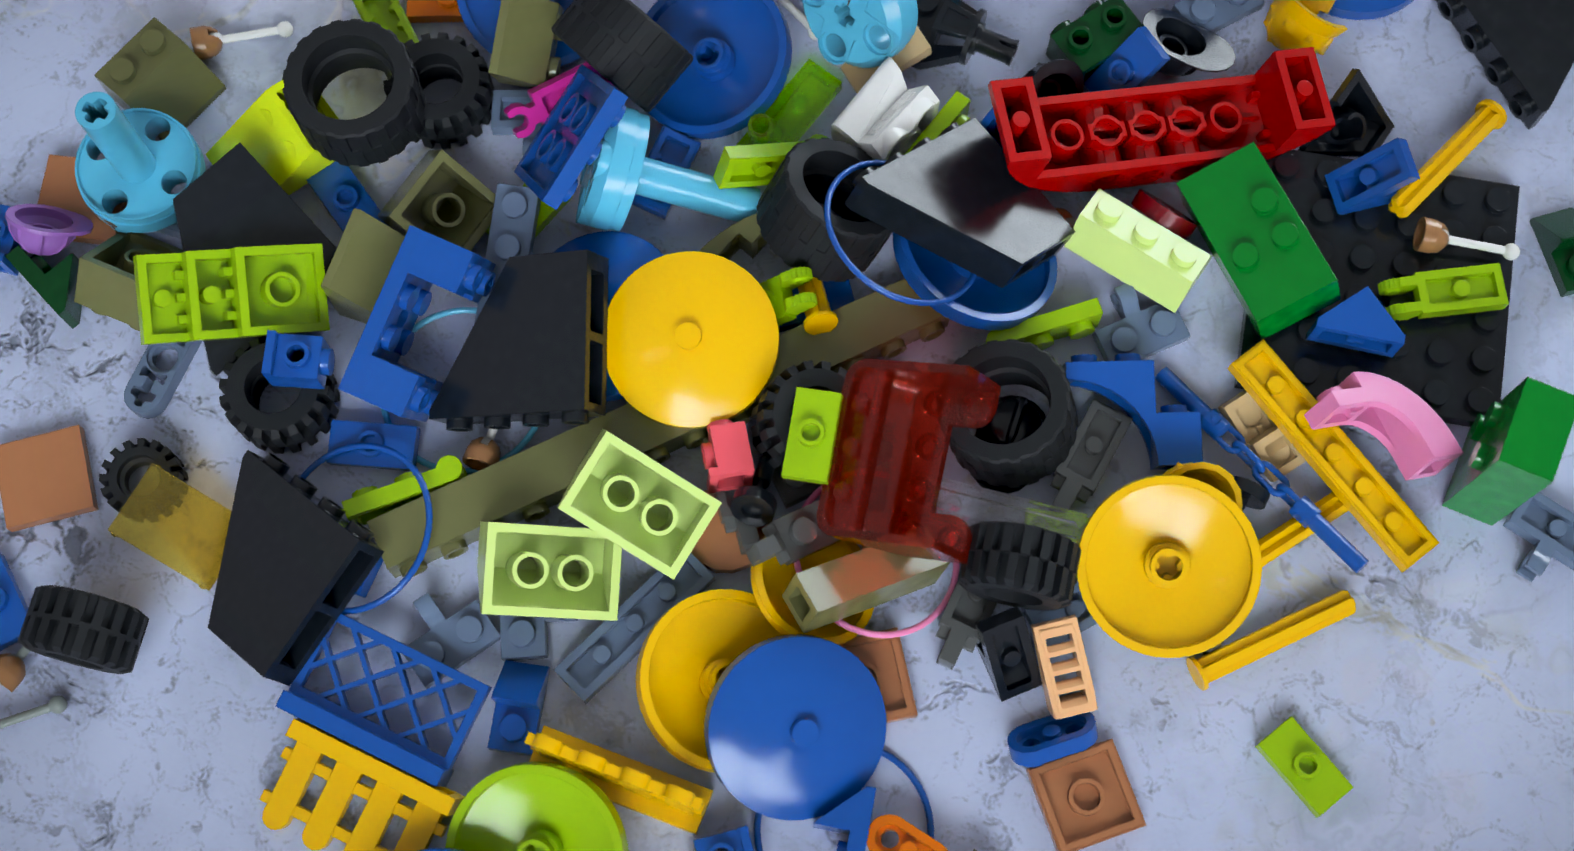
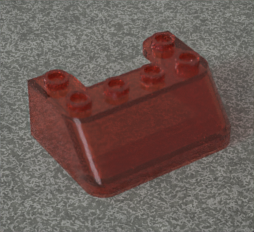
[817,359,1001,564]

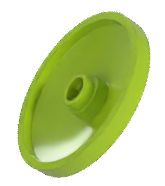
[445,761,629,851]

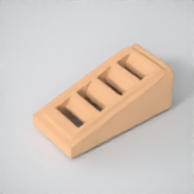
[1031,614,1098,719]

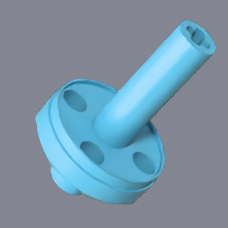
[801,0,918,68]
[74,92,206,233]
[576,107,761,232]

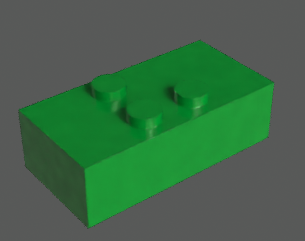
[1177,142,1341,339]
[1442,377,1574,526]

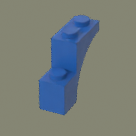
[1062,353,1203,470]

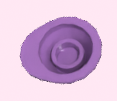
[5,204,93,256]

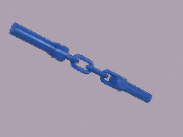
[1155,367,1369,573]

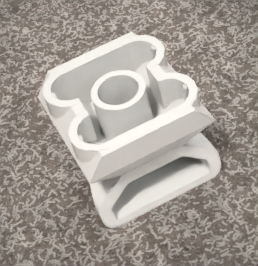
[831,56,940,160]

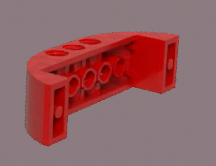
[988,47,1336,192]

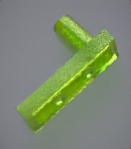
[736,59,842,145]

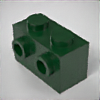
[1046,0,1143,86]

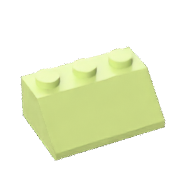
[1064,189,1213,313]
[557,429,722,580]
[477,521,622,621]

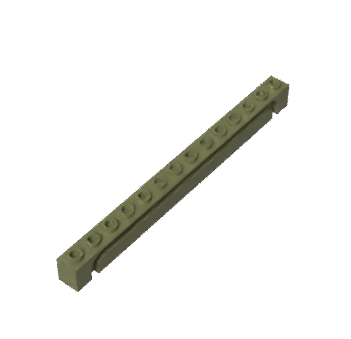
[367,278,949,578]

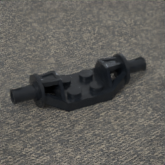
[911,0,1020,70]

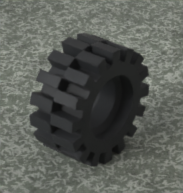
[99,438,188,523]

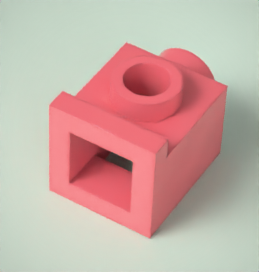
[701,419,755,494]

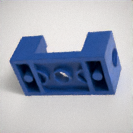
[338,225,496,422]

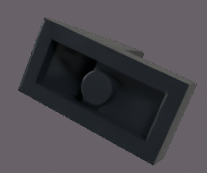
[975,606,1042,702]

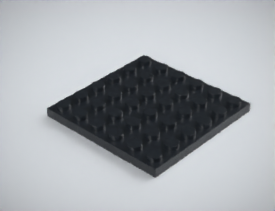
[1234,150,1520,427]

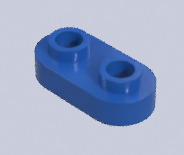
[1007,712,1098,768]

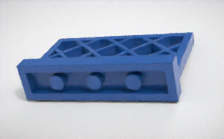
[275,614,492,787]

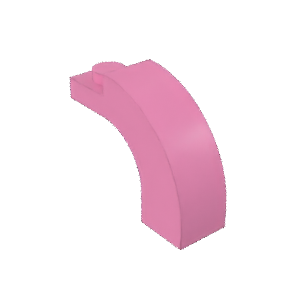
[1304,371,1464,481]

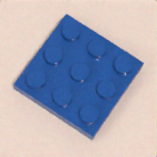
[514,64,628,210]

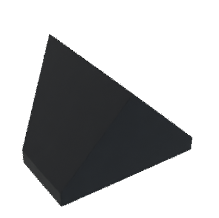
[1298,69,1394,157]

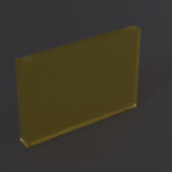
[107,463,231,591]

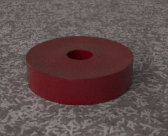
[1131,188,1198,240]

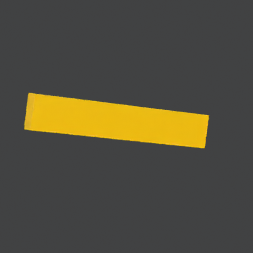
[1227,339,1439,572]

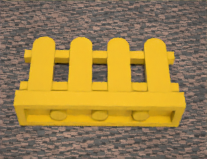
[259,718,465,851]
[524,725,714,835]

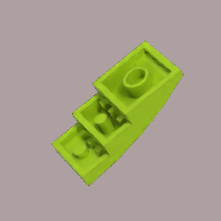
[133,243,330,345]

